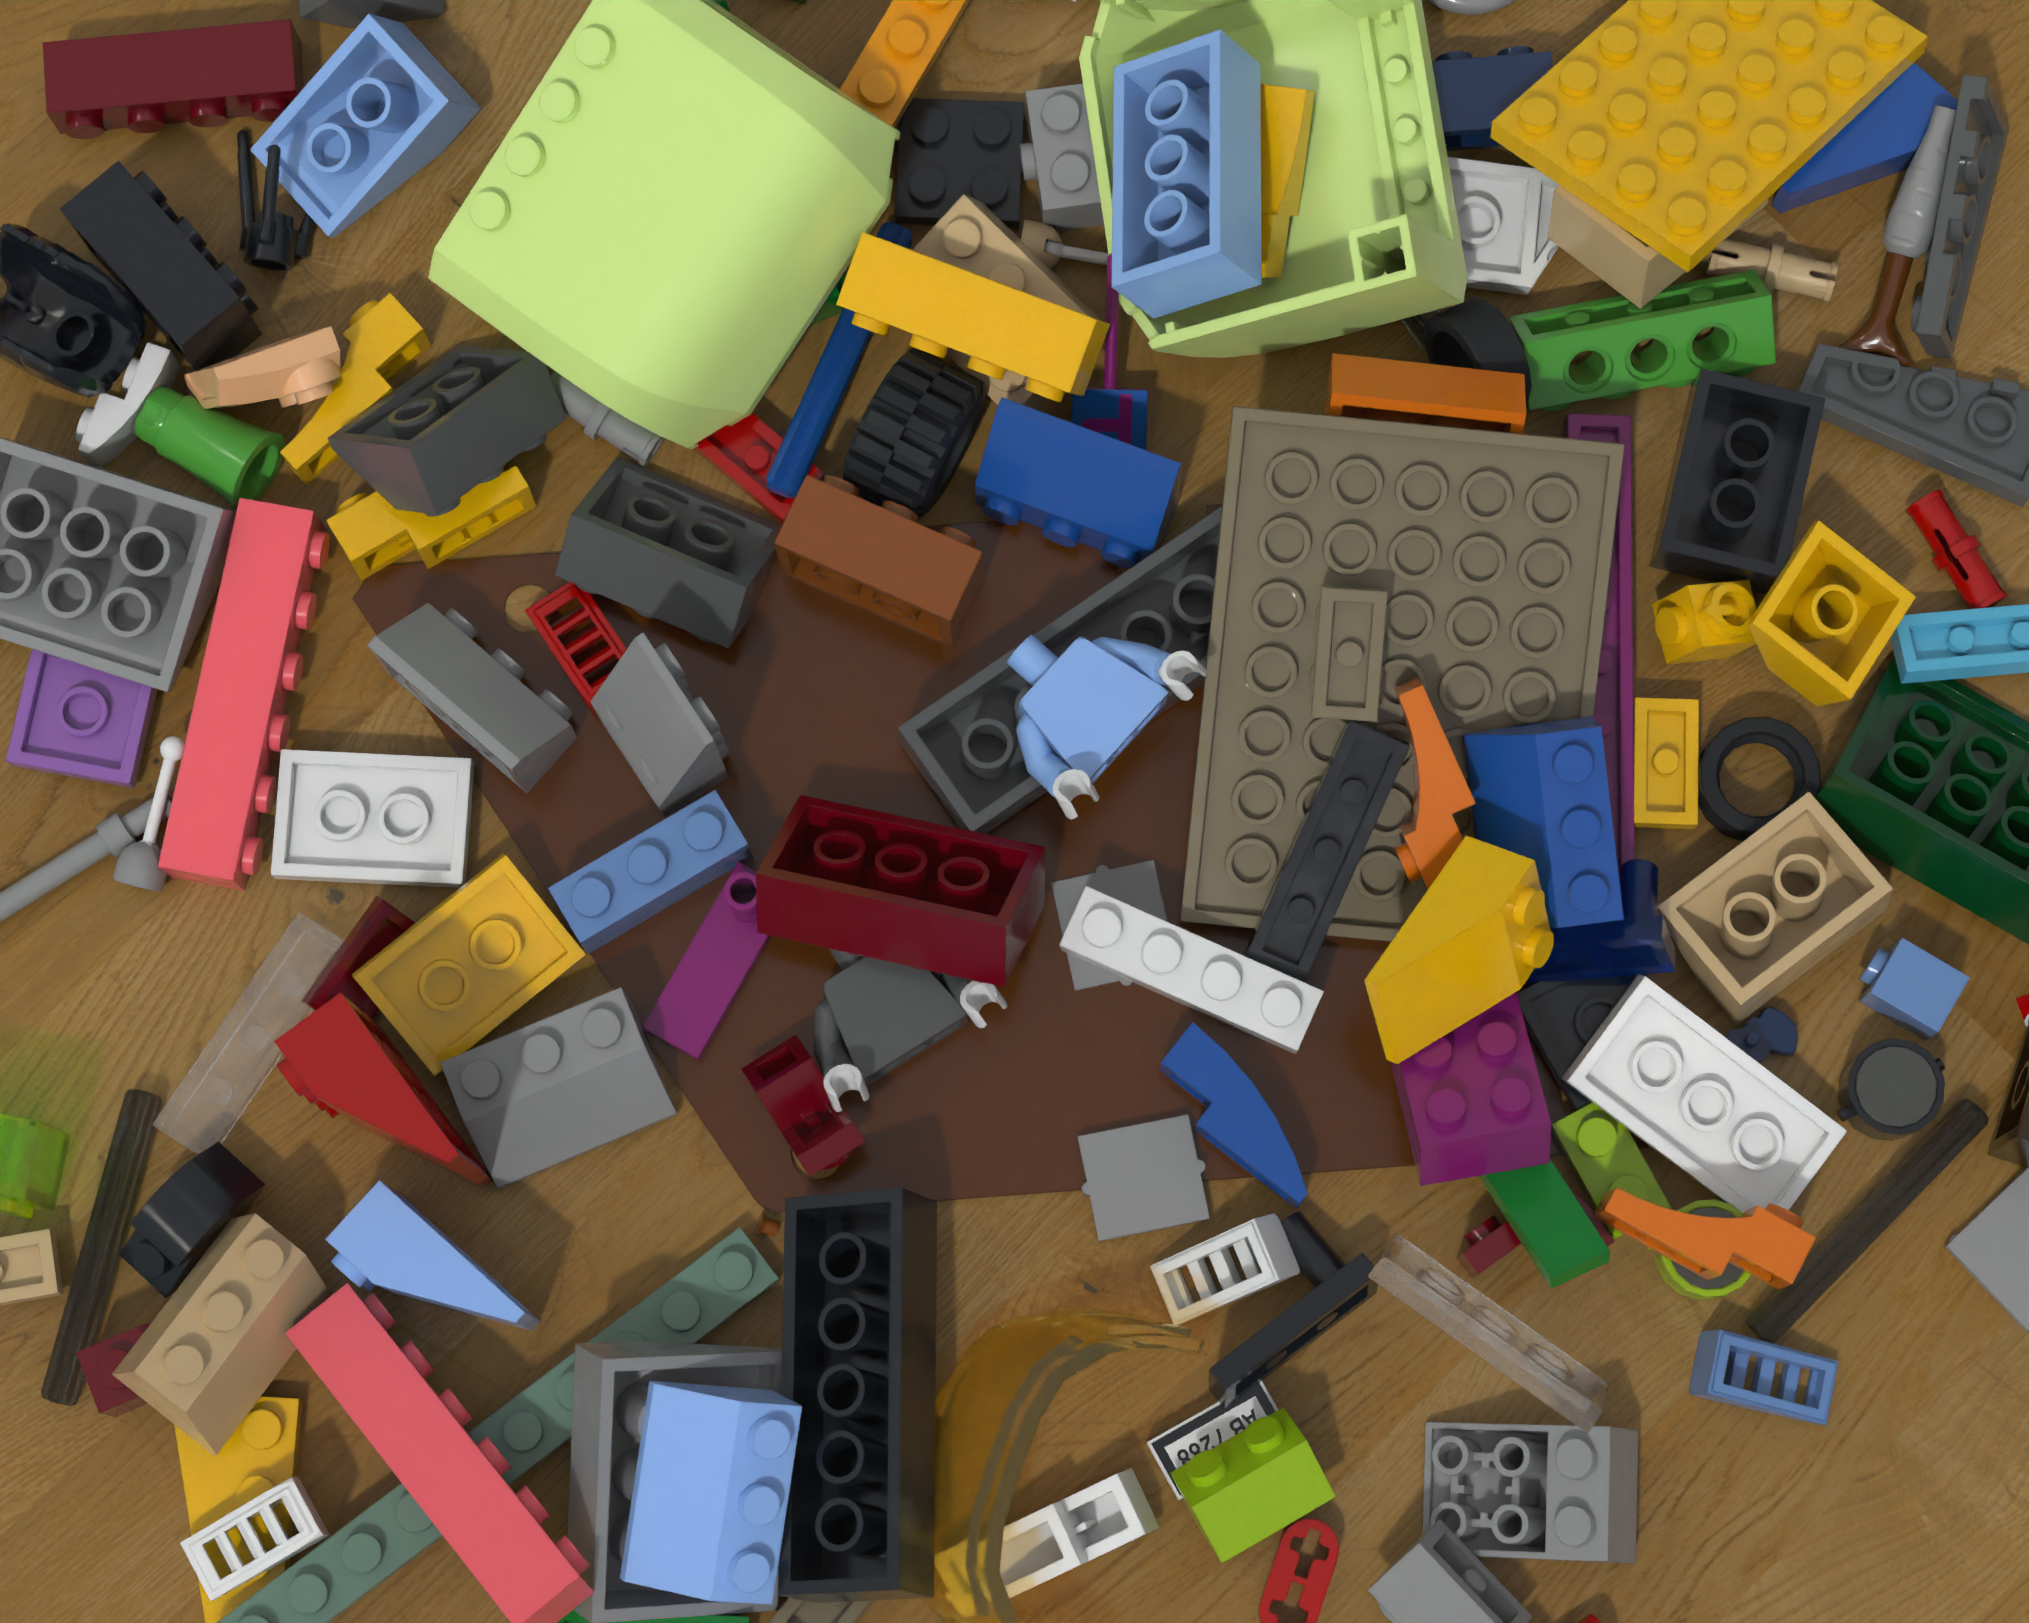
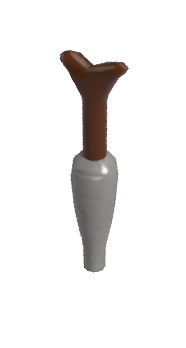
[1837,105,1956,367]

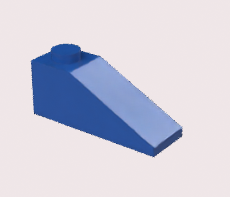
[1771,62,1958,213]

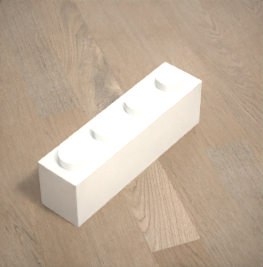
[1059,886,1324,1054]

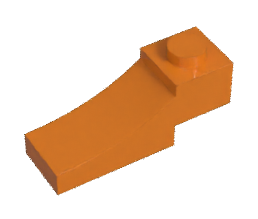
[1394,677,1476,890]
[1593,1187,1816,1290]

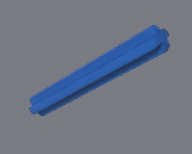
[766,222,912,498]

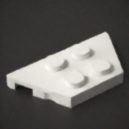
[1448,157,1559,295]

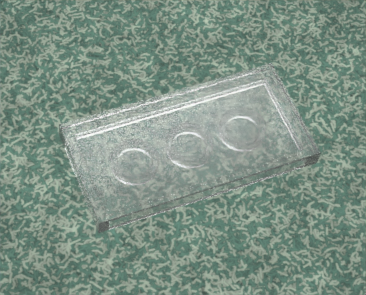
[1367,1235,1609,1433]

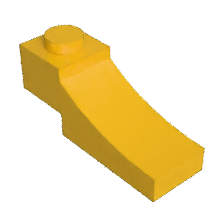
[1261,84,1315,278]
[280,293,431,486]
[326,466,537,581]

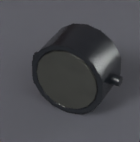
[1837,1038,1945,1141]

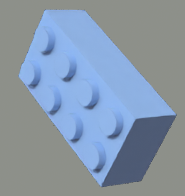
[1112,29,1262,319]

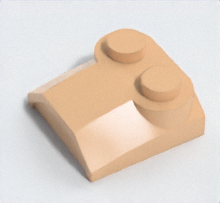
[184,326,342,409]

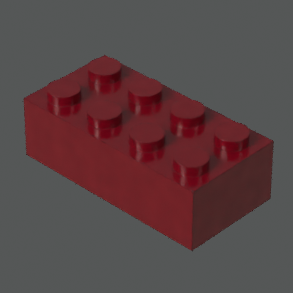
[756,795,1046,987]

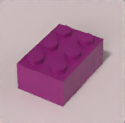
[1390,992,1551,1186]

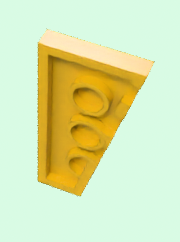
[174,1397,303,1623]

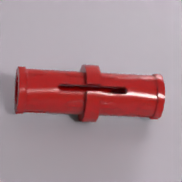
[1905,489,2008,609]

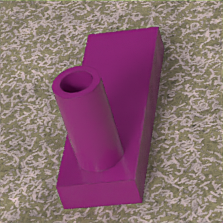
[642,862,772,1062]

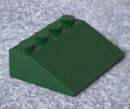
[1815,654,2029,945]

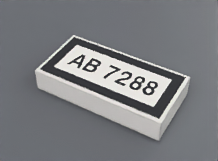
[1146,1381,1278,1501]

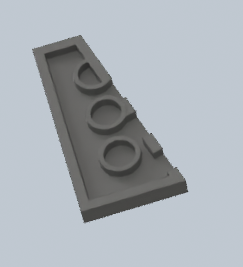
[1911,75,2009,359]
[1797,344,2029,507]

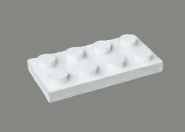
[1561,974,1847,1213]

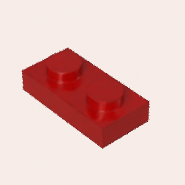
[694,413,825,525]

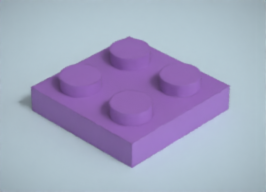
[6,649,158,789]

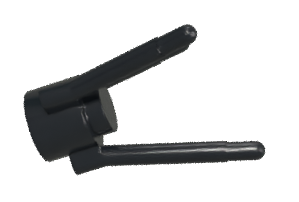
[237,130,316,271]

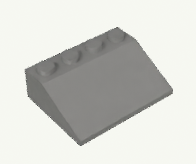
[0,436,236,692]
[567,1341,782,1623]

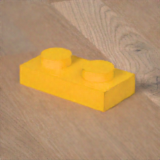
[1633,697,1699,829]

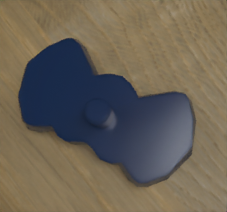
[1724,1007,1798,1064]

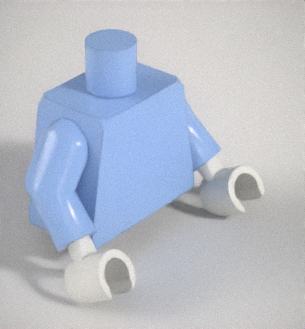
[1007,634,1207,819]

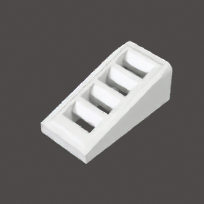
[1150,1214,1300,1326]
[180,1477,330,1601]

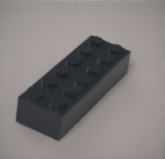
[778,1188,937,1603]

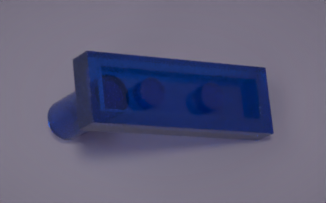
[1525,859,1675,984]

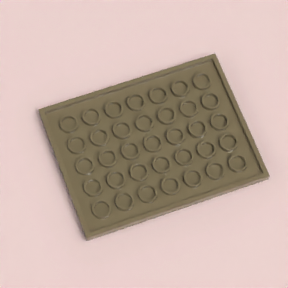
[1180,405,1624,958]

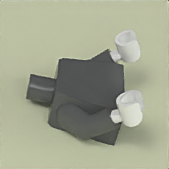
[814,948,1008,1112]

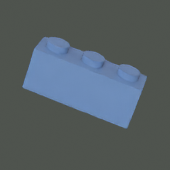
[548,790,753,954]

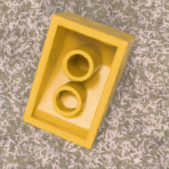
[1364,835,1554,1064]

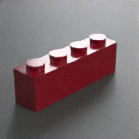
[42,19,304,139]

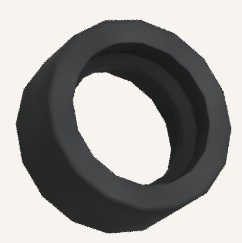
[1425,296,1532,402]
[1698,717,1821,841]

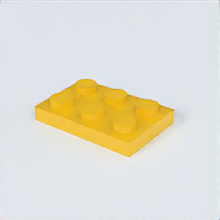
[352,853,586,1076]

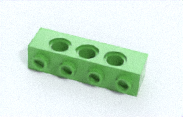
[1509,270,1776,411]

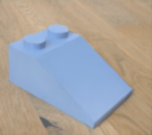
[250,14,481,238]
[325,1180,540,1331]

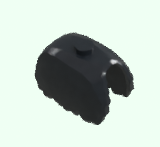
[0,223,146,398]

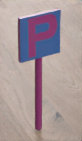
[1072,253,1148,450]

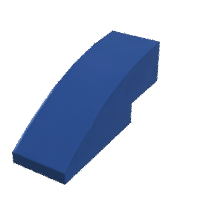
[1159,1022,1308,1209]

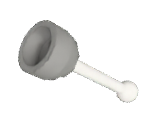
[112,736,185,891]

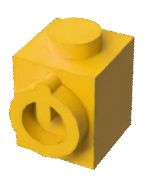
[1652,580,1757,665]

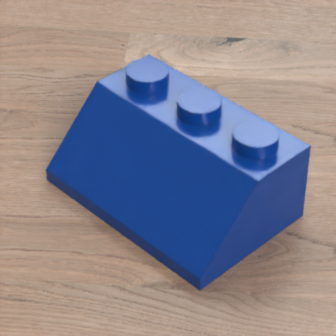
[975,397,1182,569]
[1463,716,1624,928]

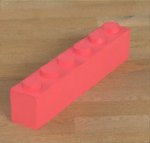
[158,498,330,891]
[285,1283,594,1623]

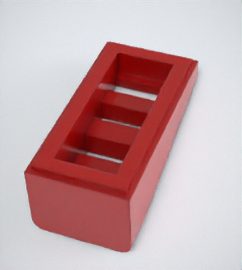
[525,582,627,716]

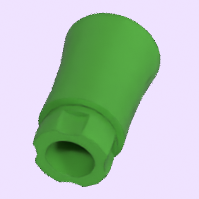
[134,386,285,511]

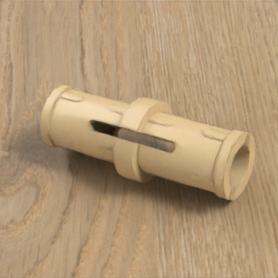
[1706,239,1838,302]

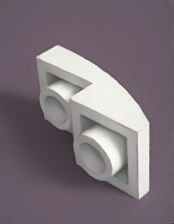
[76,342,181,468]

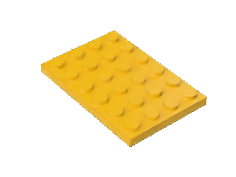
[1490,0,1928,272]

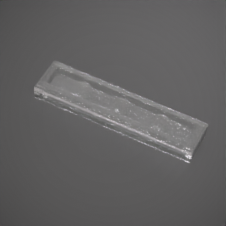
[152,911,344,1155]

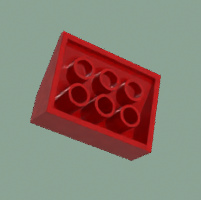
[274,993,493,1188]

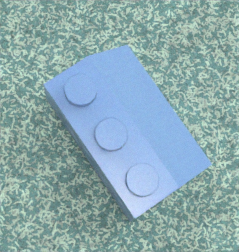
[620,1381,802,1604]

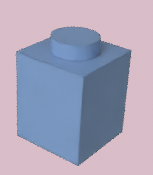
[1859,938,1970,1041]

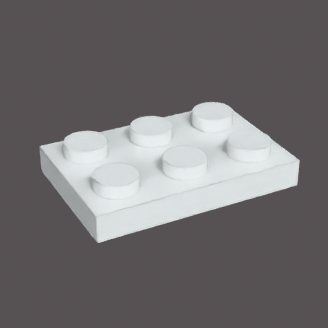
[271,749,475,888]

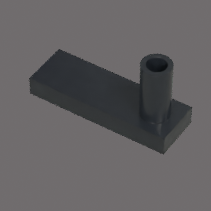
[1209,1211,1379,1409]

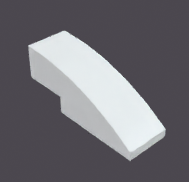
[940,1468,1160,1618]

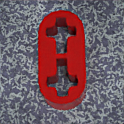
[1258,1519,1339,1623]

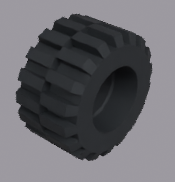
[843,348,986,521]

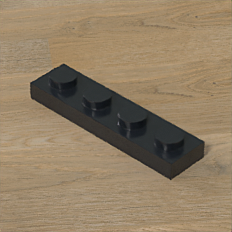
[1244,720,1410,982]

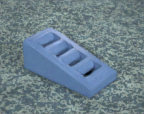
[1689,1329,1838,1425]

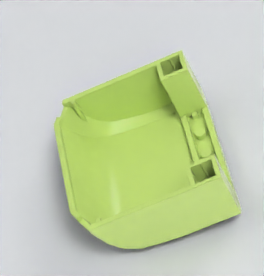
[428,0,900,449]
[1079,0,1468,358]

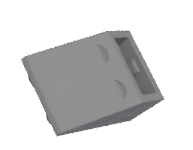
[590,633,730,818]
[1422,1422,1638,1564]

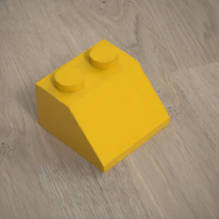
[1747,520,1916,707]

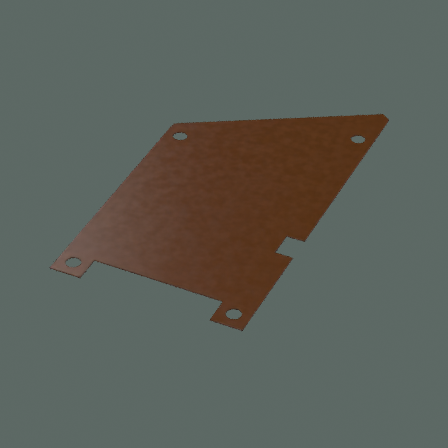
[352,504,1648,1213]

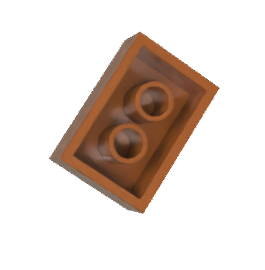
[774,475,985,649]

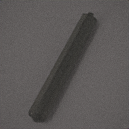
[41,1089,162,1406]
[1747,1098,1989,1343]

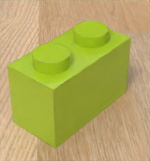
[1170,1407,1336,1563]

